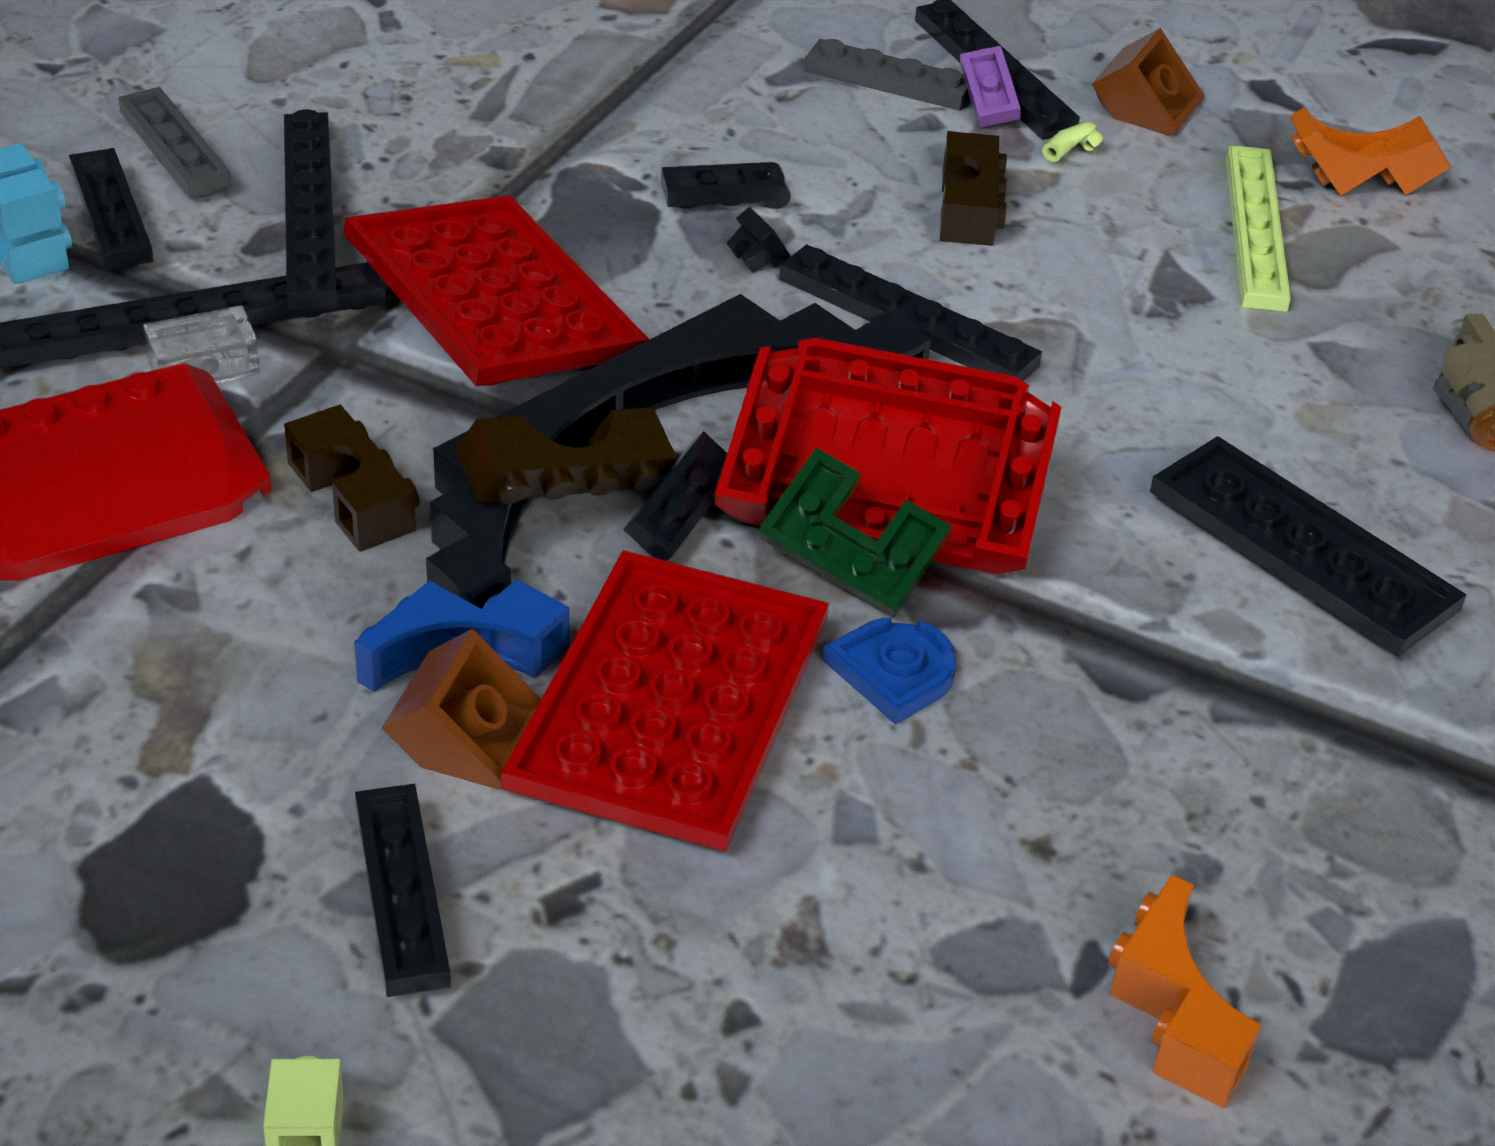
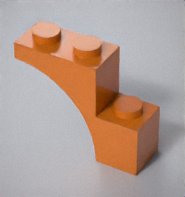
[1290,107,1451,196]
[1108,874,1262,1109]

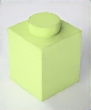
[263,1056,344,1146]

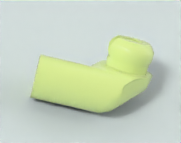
[1042,121,1103,162]

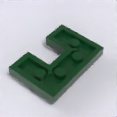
[758,447,951,618]

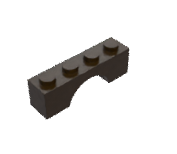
[455,407,677,504]

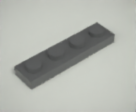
[804,38,970,111]
[118,87,232,199]

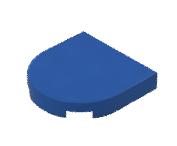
[822,618,956,724]

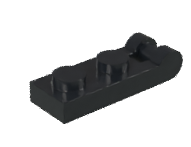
[661,162,791,209]

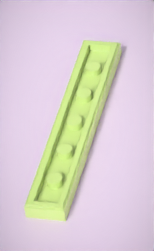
[1226,145,1291,312]

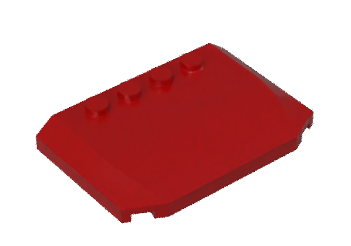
[715,338,1062,575]
[0,363,272,581]

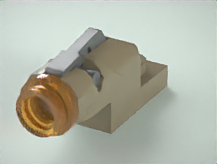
[1433,313,1495,451]

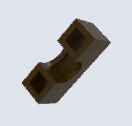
[939,131,1007,246]
[284,404,420,552]

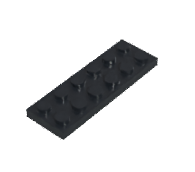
[1150,436,1467,657]

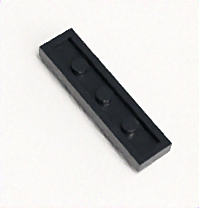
[69,148,154,270]
[355,783,451,997]

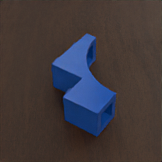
[354,579,570,692]

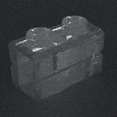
[143,305,260,383]

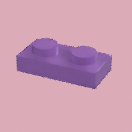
[960,46,1021,128]

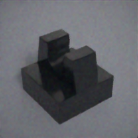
[726,206,791,273]

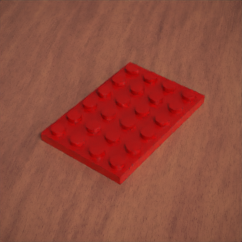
[343,195,649,387]
[501,550,829,852]

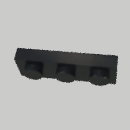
[623,431,727,561]

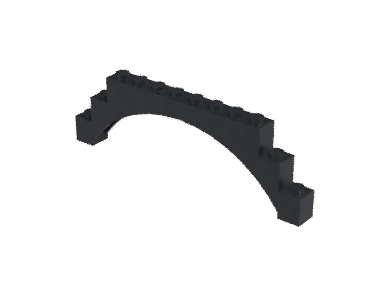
[426,294,931,609]

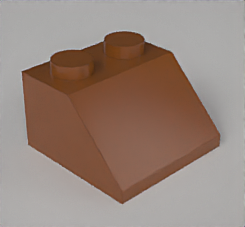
[1092,28,1205,136]
[382,629,541,789]

